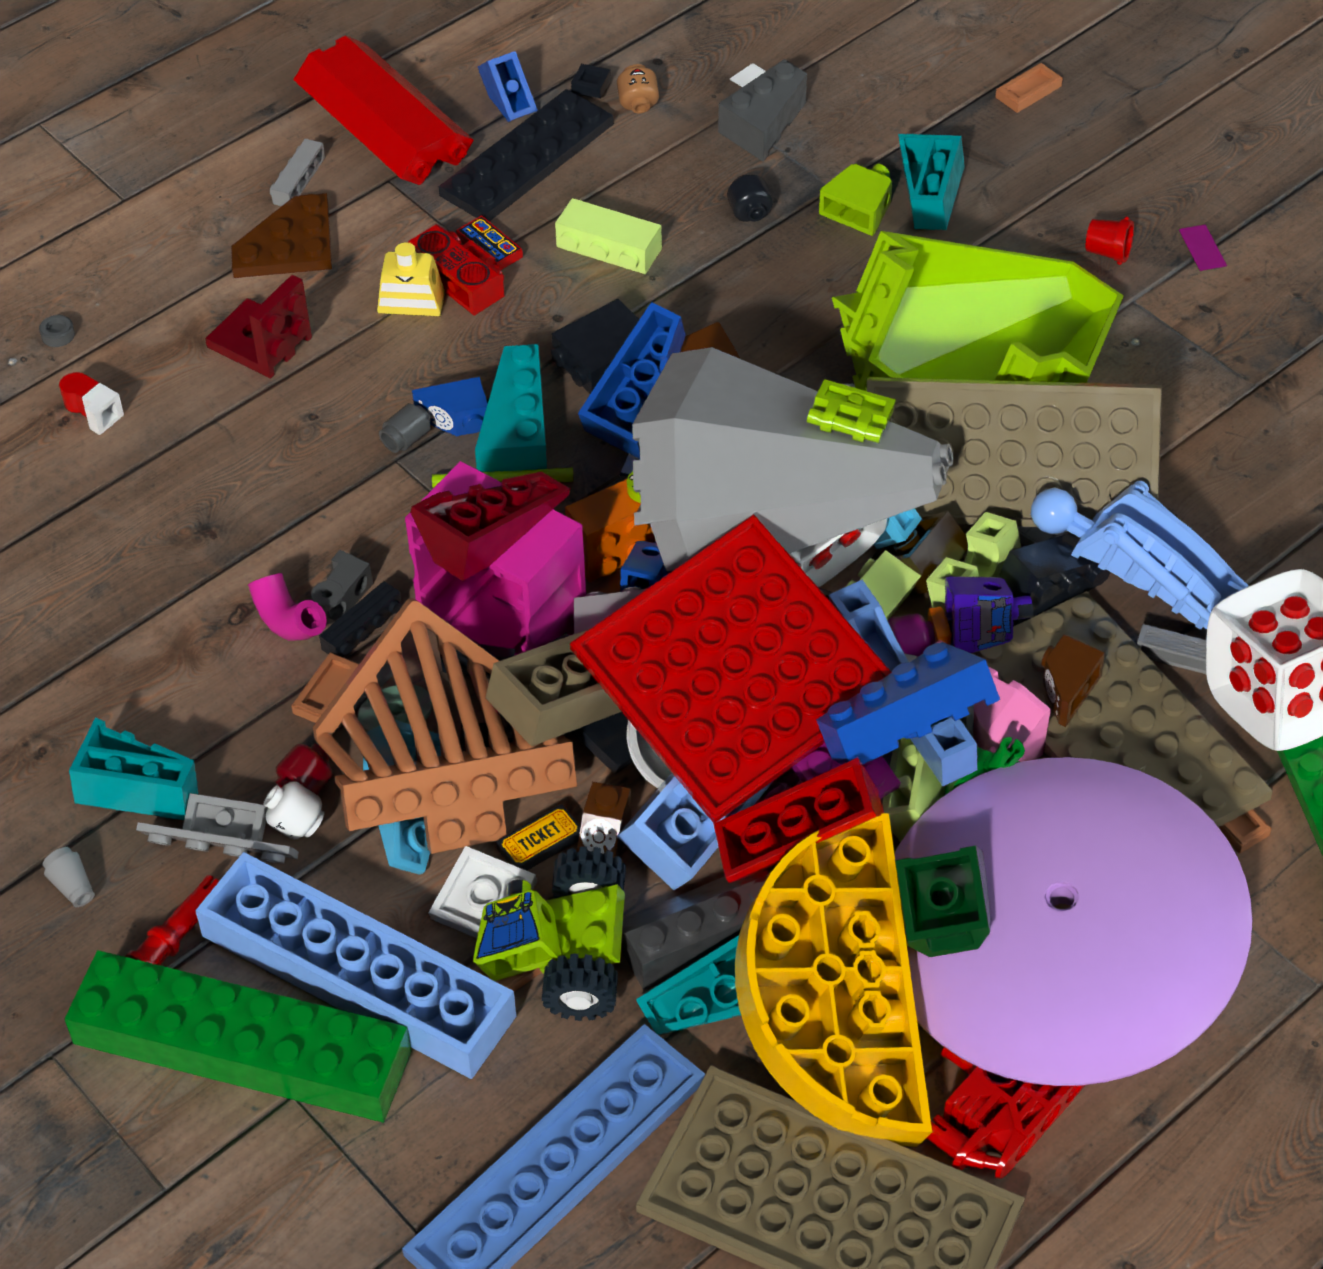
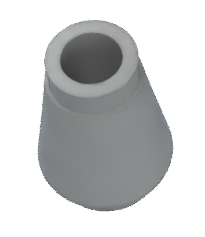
[43,847,95,907]

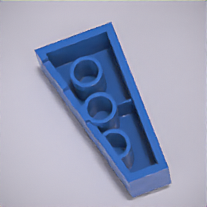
[578,302,686,459]
[816,642,1000,764]

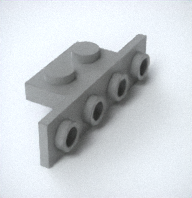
[136,793,299,864]

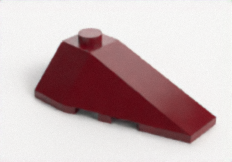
[410,471,570,581]

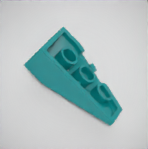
[636,935,741,1035]

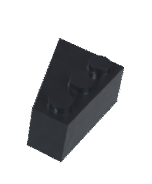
[998,533,1110,627]

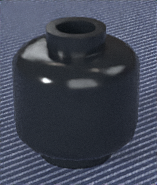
[727,175,773,222]

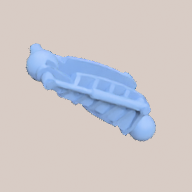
[1030,481,1249,629]

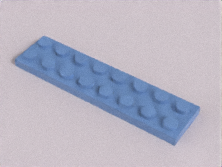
[402,1024,705,1269]

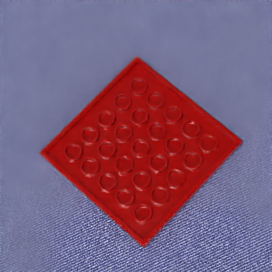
[570,515,892,824]

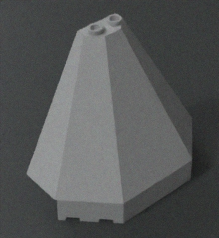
[632,347,953,571]

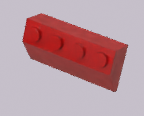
[713,757,884,883]

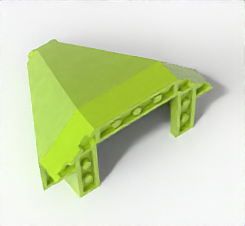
[832,231,1124,391]

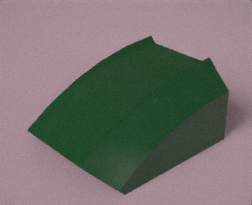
[895,845,990,957]

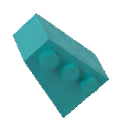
[898,134,965,230]

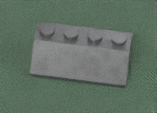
[621,870,770,990]

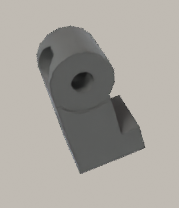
[311,550,373,624]

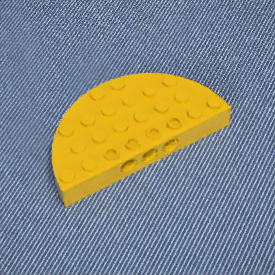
[735,813,932,1147]

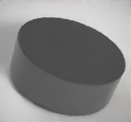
[39,315,75,347]

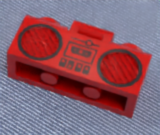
[408,224,505,316]

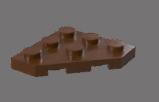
[231,193,332,278]

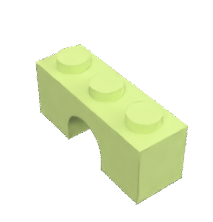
[926,512,1021,611]

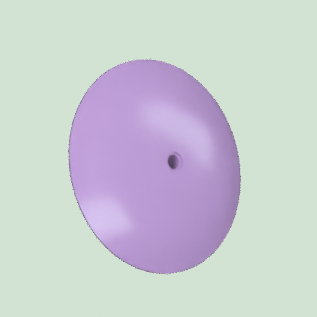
[894,757,1252,1086]

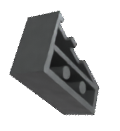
[718,59,807,162]

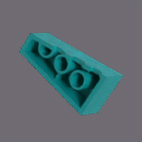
[475,344,547,472]

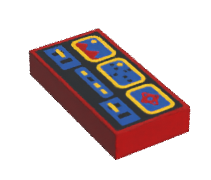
[456,215,523,270]

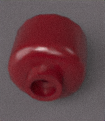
[275,743,333,795]

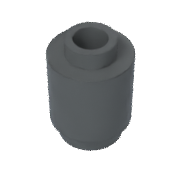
[379,403,430,453]

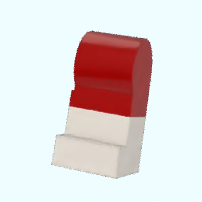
[59,372,124,435]

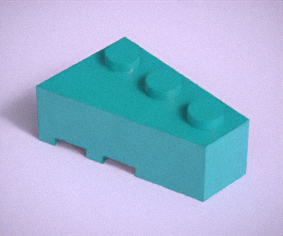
[69,717,198,820]

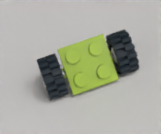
[540,846,626,1021]

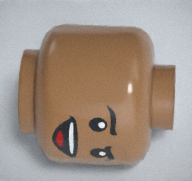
[617,64,659,113]

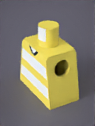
[377,242,445,316]

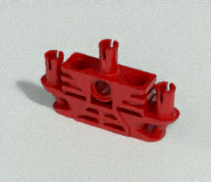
[926,1047,1086,1179]

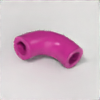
[248,573,327,641]

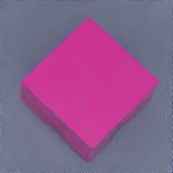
[405,461,586,655]

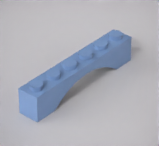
[829,579,977,786]

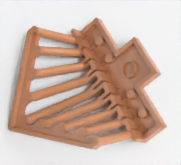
[313,598,577,854]

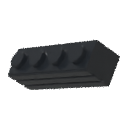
[319,581,402,657]

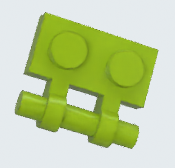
[806,379,896,443]

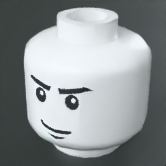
[264,782,325,840]

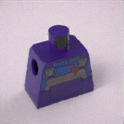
[945,576,1033,653]

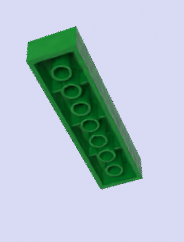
[64,950,412,1123]

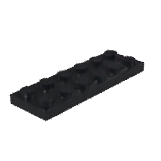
[438,89,614,222]

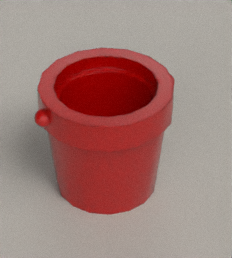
[1085,216,1134,265]

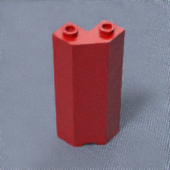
[293,35,474,185]

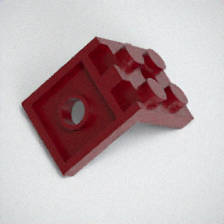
[205,275,312,379]

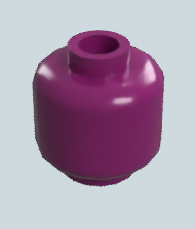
[887,613,935,658]

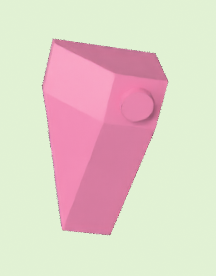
[936,640,1051,762]

